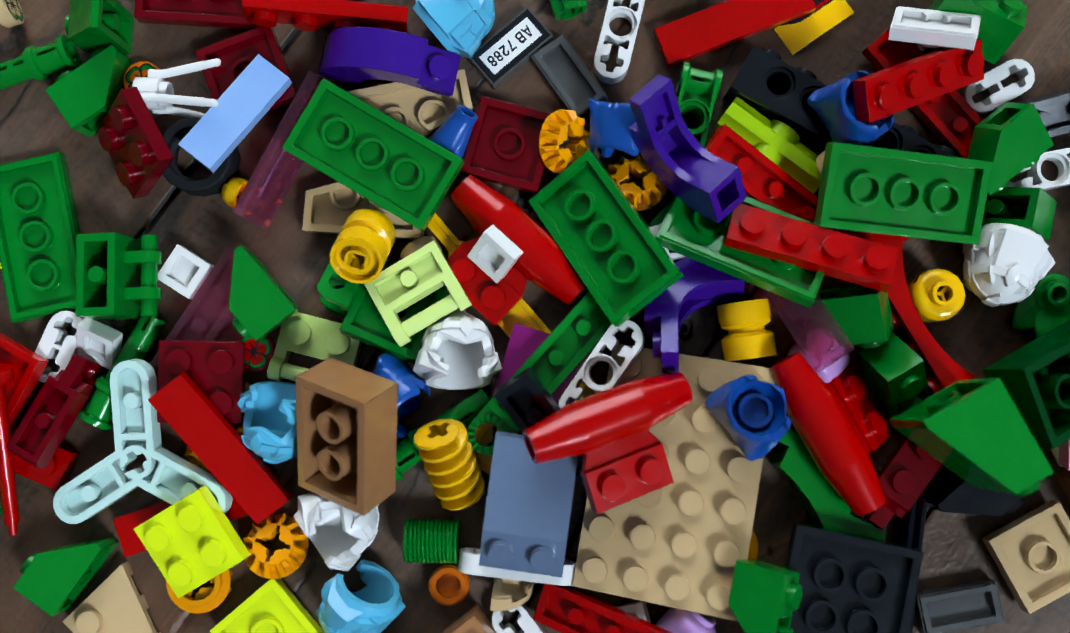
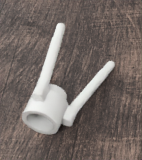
[132,58,221,118]

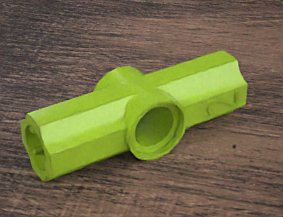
[715,97,821,194]

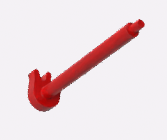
[0,363,20,536]

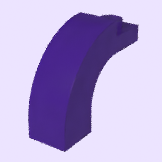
[318,27,461,97]
[629,75,747,223]
[644,257,745,374]

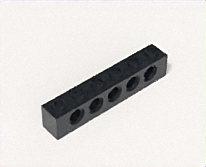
[724,46,957,157]

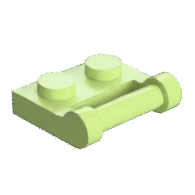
[364,241,472,347]
[267,312,362,382]

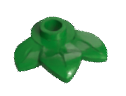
[1012,273,1070,339]

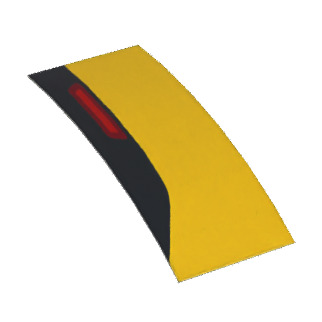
[774,0,855,55]

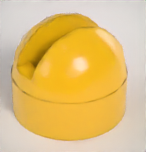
[221,177,258,212]

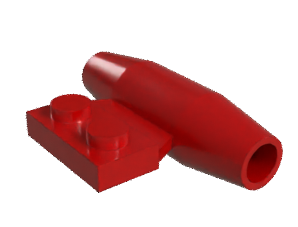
[447,175,586,326]
[770,352,891,516]
[523,372,693,514]

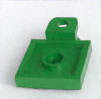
[317,263,448,364]

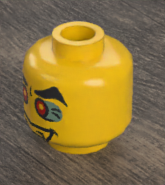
[907,268,965,323]

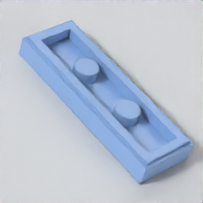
[178,54,292,173]

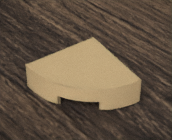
[490,578,534,611]

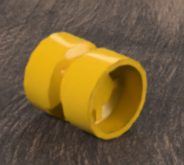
[329,208,396,284]
[716,298,777,362]

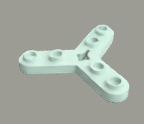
[53,358,233,524]

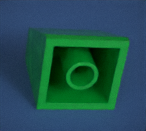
[889,378,1054,496]

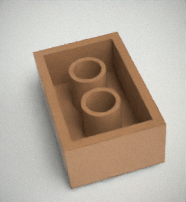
[295,357,398,516]

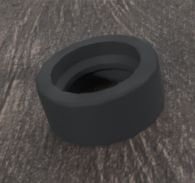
[162,117,241,197]

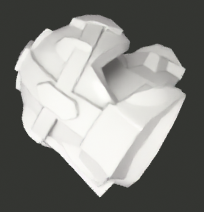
[962,223,1056,307]
[412,309,502,390]
[293,492,379,572]

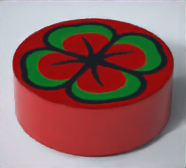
[237,336,276,372]

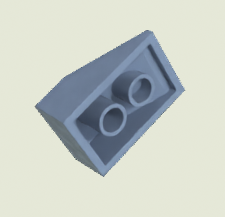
[479,431,578,578]

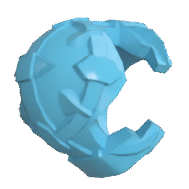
[413,0,495,59]
[237,381,297,464]
[317,559,406,633]

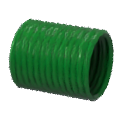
[403,518,460,564]

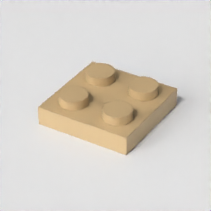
[982,500,1070,614]

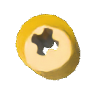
[414,419,485,510]

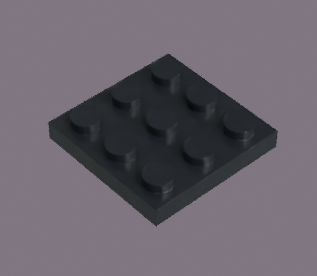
[784,522,924,633]

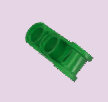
[675,61,723,147]

